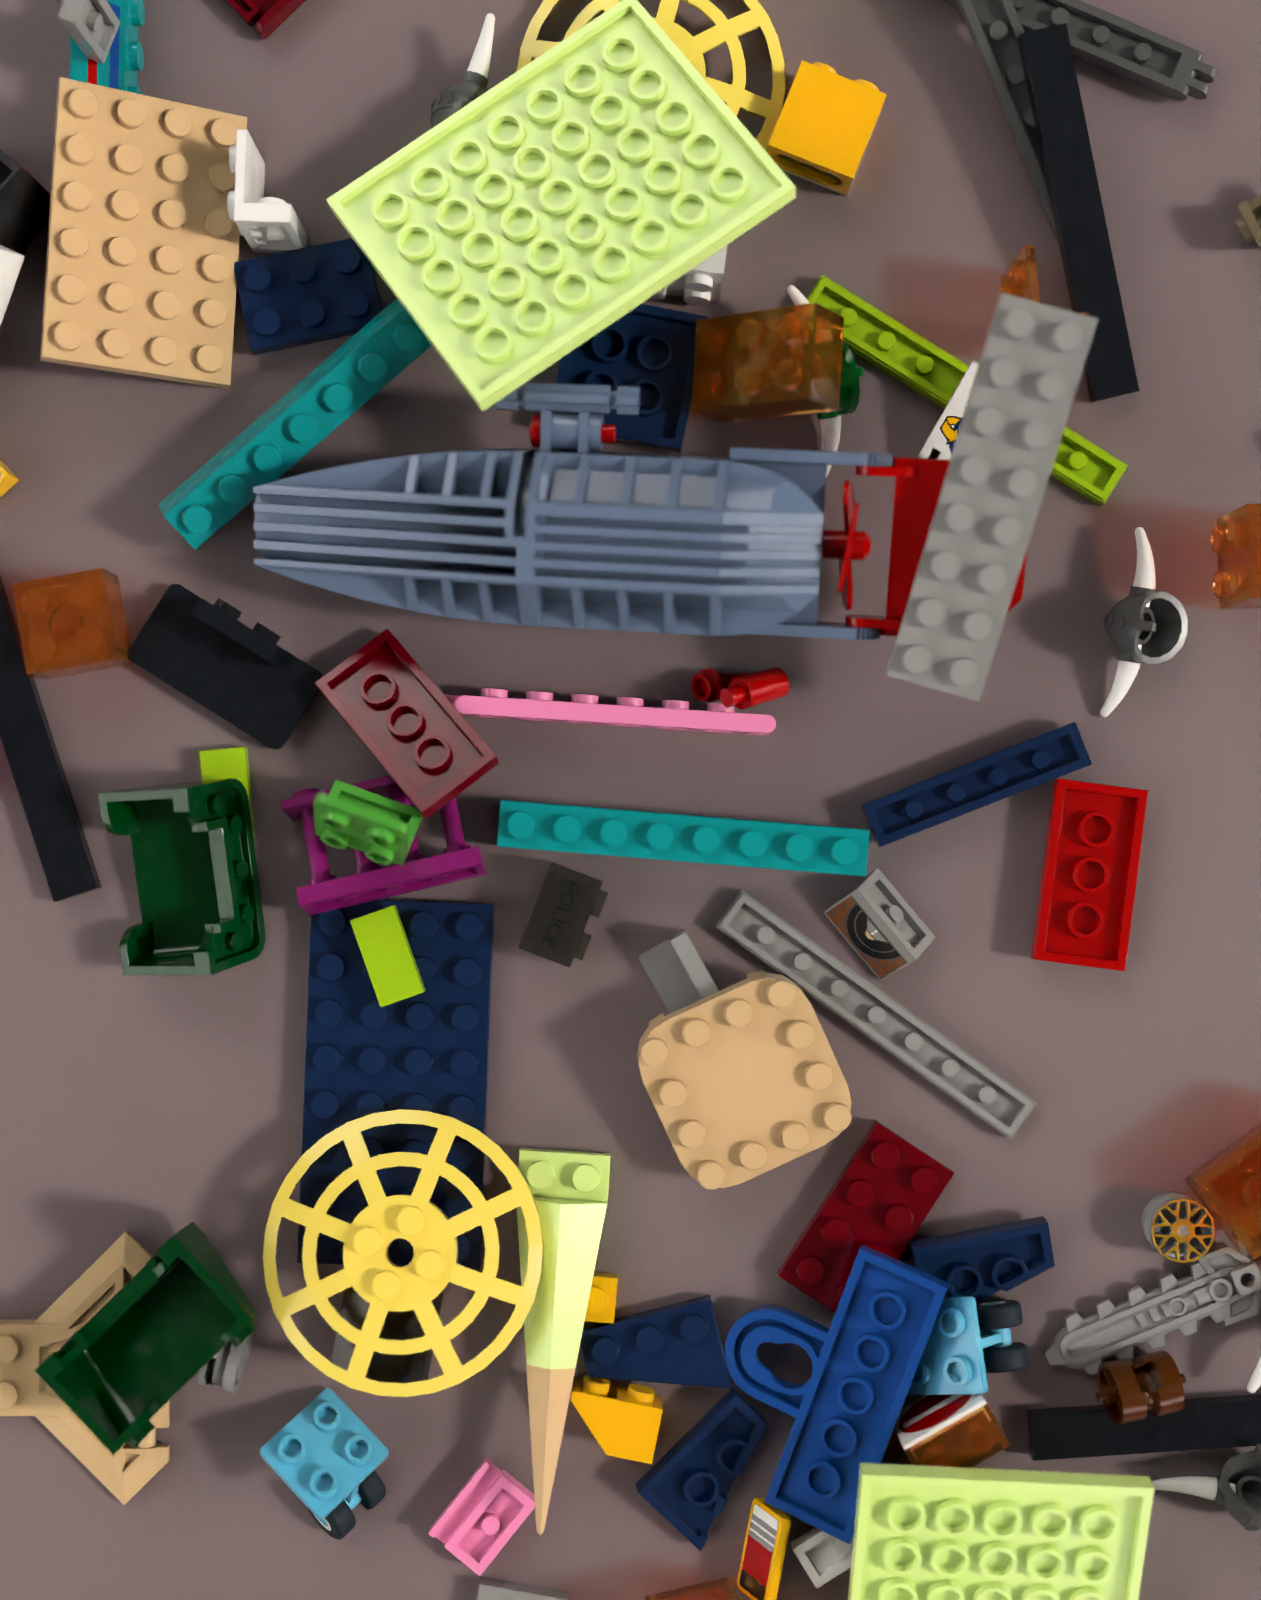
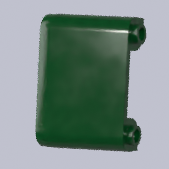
[98,778,266,975]
[34,1222,258,1455]

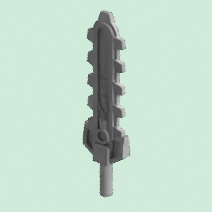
[1043,1242,1261,1375]

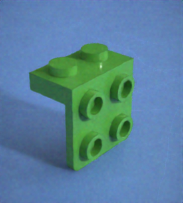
[313,780,423,866]

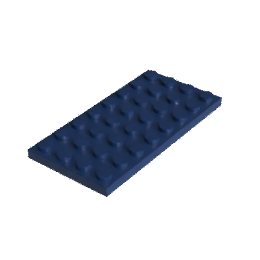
[297,900,495,1270]

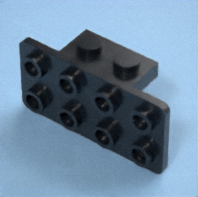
[128,584,323,750]

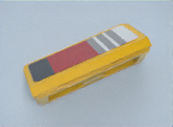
[737,1497,791,1600]

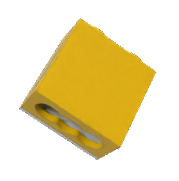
[766,60,887,196]

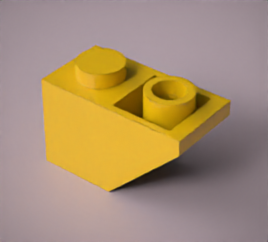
[570,1375,663,1464]

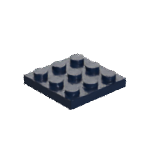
[556,303,708,453]

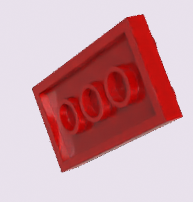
[1031,778,1148,971]

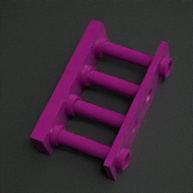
[280,776,488,916]

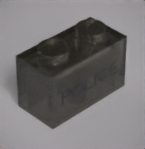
[518,861,608,968]

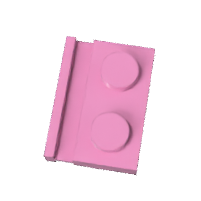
[428,1456,535,1577]

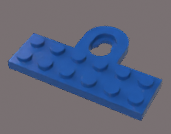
[724,1245,950,1544]

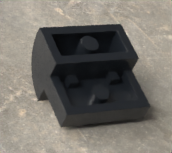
[331,1286,444,1383]

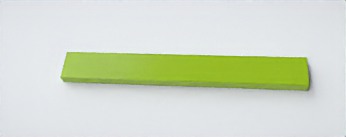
[797,274,1128,506]

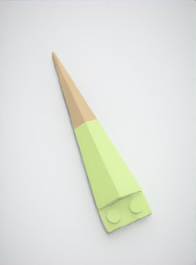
[517,1148,611,1536]

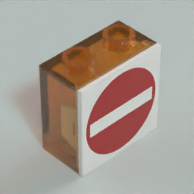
[894,1394,1011,1468]

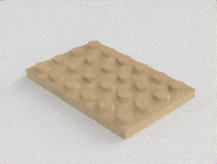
[40,77,247,389]

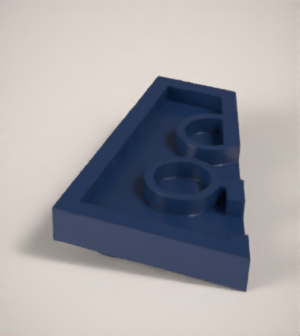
[909,1216,1055,1306]
[580,1295,733,1389]
[636,1388,767,1551]

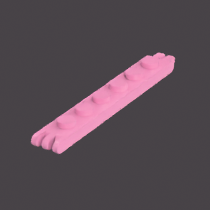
[445,688,776,736]

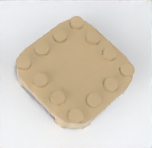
[636,970,852,1190]

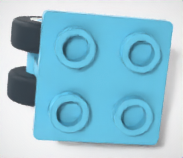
[907,1296,1029,1395]
[260,1388,389,1540]

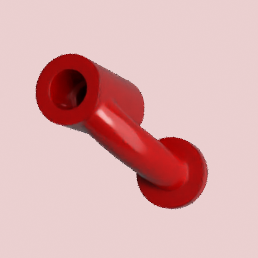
[691,667,789,709]

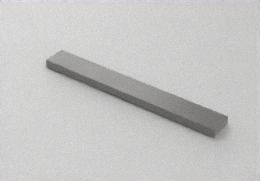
[715,890,1037,1140]

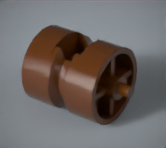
[1095,1350,1186,1425]

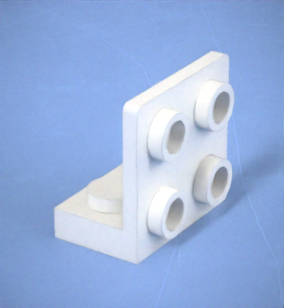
[227,129,308,252]

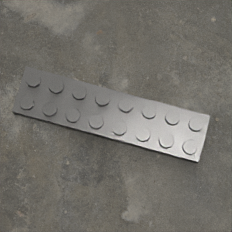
[885,293,1098,702]

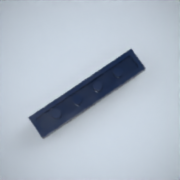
[861,722,1092,847]

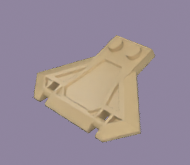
[0,1231,170,1505]

